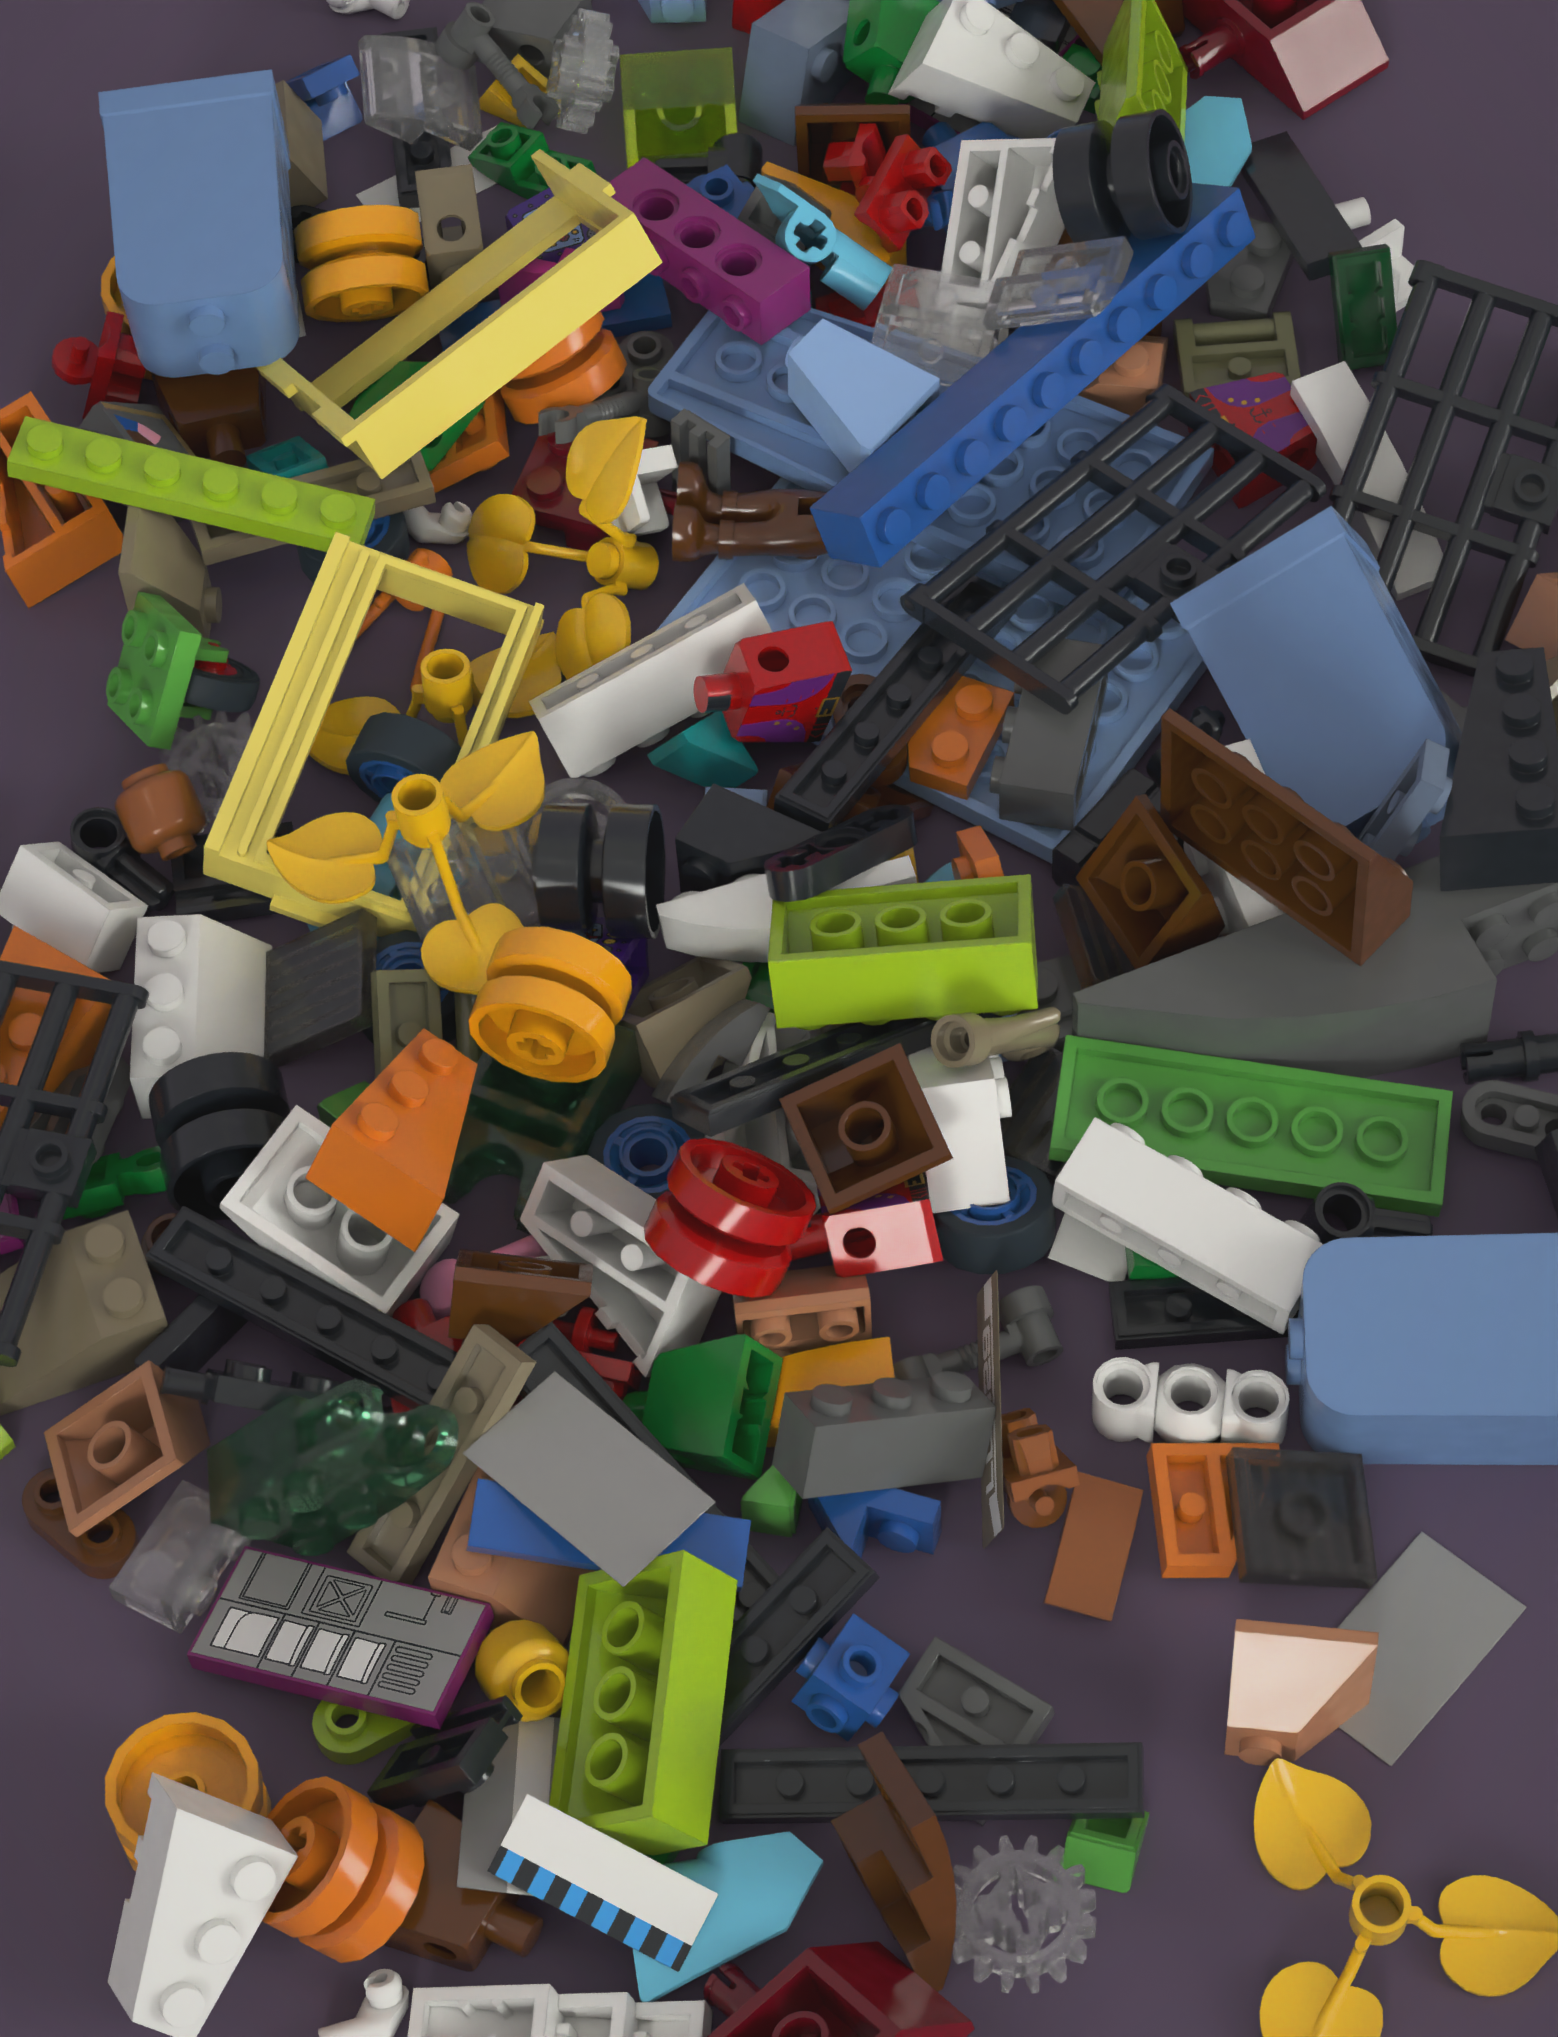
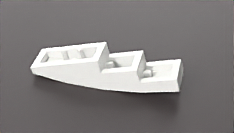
[1290,361,1443,601]
[408,1984,713,2037]

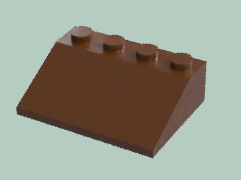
[1160,708,1413,966]

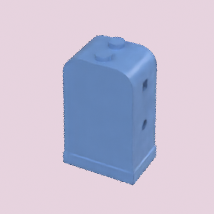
[98,69,300,378]
[1170,506,1462,844]
[1285,1233,1558,1465]

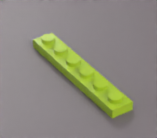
[7,416,375,552]

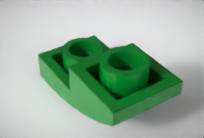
[468,122,597,200]

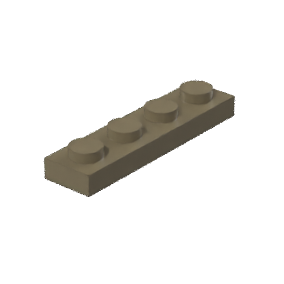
[190,451,436,566]
[347,1324,537,1585]

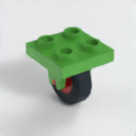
[106,591,260,750]

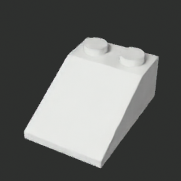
[219,1105,460,1317]

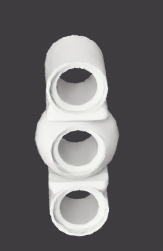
[1092,1357,1290,1445]

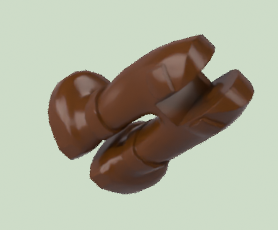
[672,461,828,562]

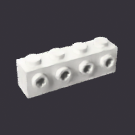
[529,583,772,781]
[1052,1117,1324,1335]

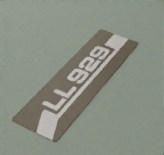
[977,1270,1004,1549]

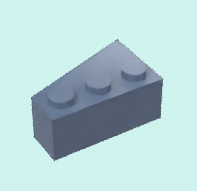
[738,0,854,146]

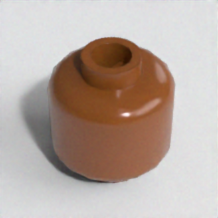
[114,763,207,861]

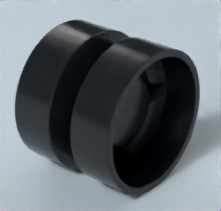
[1053,109,1193,250]
[533,803,666,939]
[148,1052,290,1220]

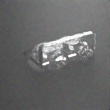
[109,1480,254,1634]

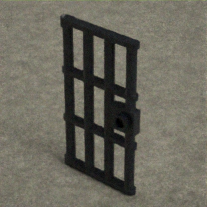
[1329,260,1558,677]
[900,383,1327,715]
[0,960,149,1367]

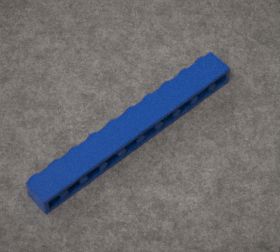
[809,183,1256,568]

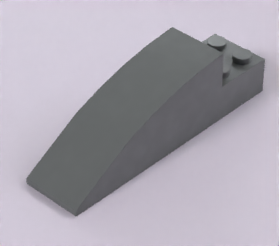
[1072,855,1558,1078]

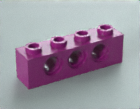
[609,157,811,346]

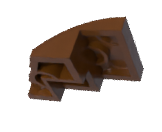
[831,1731,957,1992]

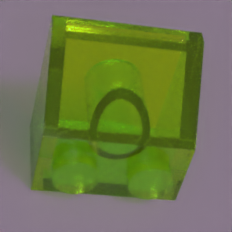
[619,46,738,169]

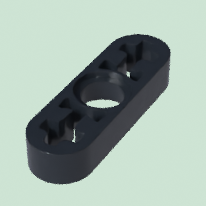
[764,804,918,902]

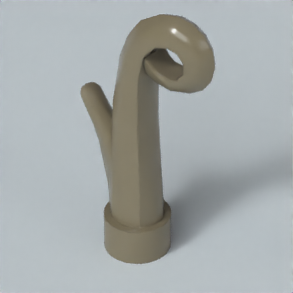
[931,1007,1061,1068]

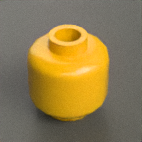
[475,1619,569,1722]

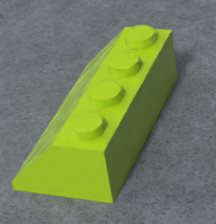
[1095,0,1188,143]
[768,874,1038,1030]
[549,1550,738,1855]

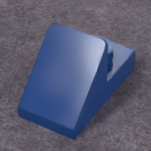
[286,54,363,141]
[808,1488,942,1558]

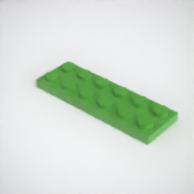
[1048,1035,1453,1217]

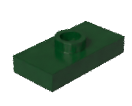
[1328,244,1397,370]

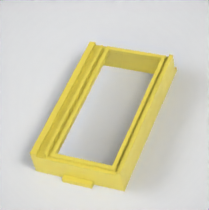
[256,149,663,479]
[203,532,544,937]

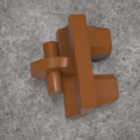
[1001,1408,1080,1528]

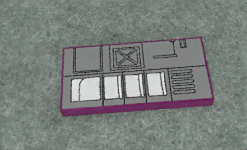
[187,1546,495,1729]

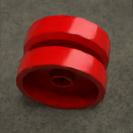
[644,1138,816,1298]

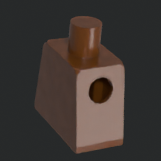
[151,367,267,467]
[384,1799,543,1972]

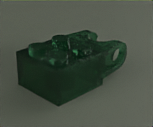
[443,1024,642,1234]
[207,1379,459,1556]

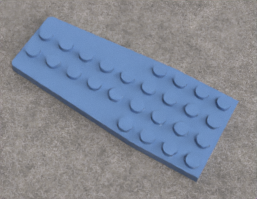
[648,308,1214,623]

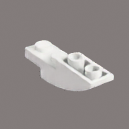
[656,855,917,962]

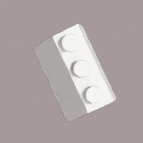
[130,914,273,1119]

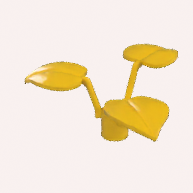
[467,416,659,680]
[309,632,562,860]
[267,731,546,995]
[1253,1758,1558,2037]

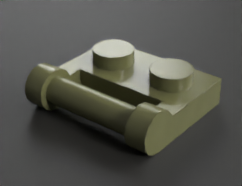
[1173,311,1301,398]
[370,969,491,1099]

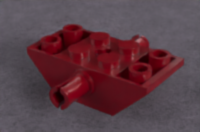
[1178,0,1389,120]
[703,1941,975,2037]

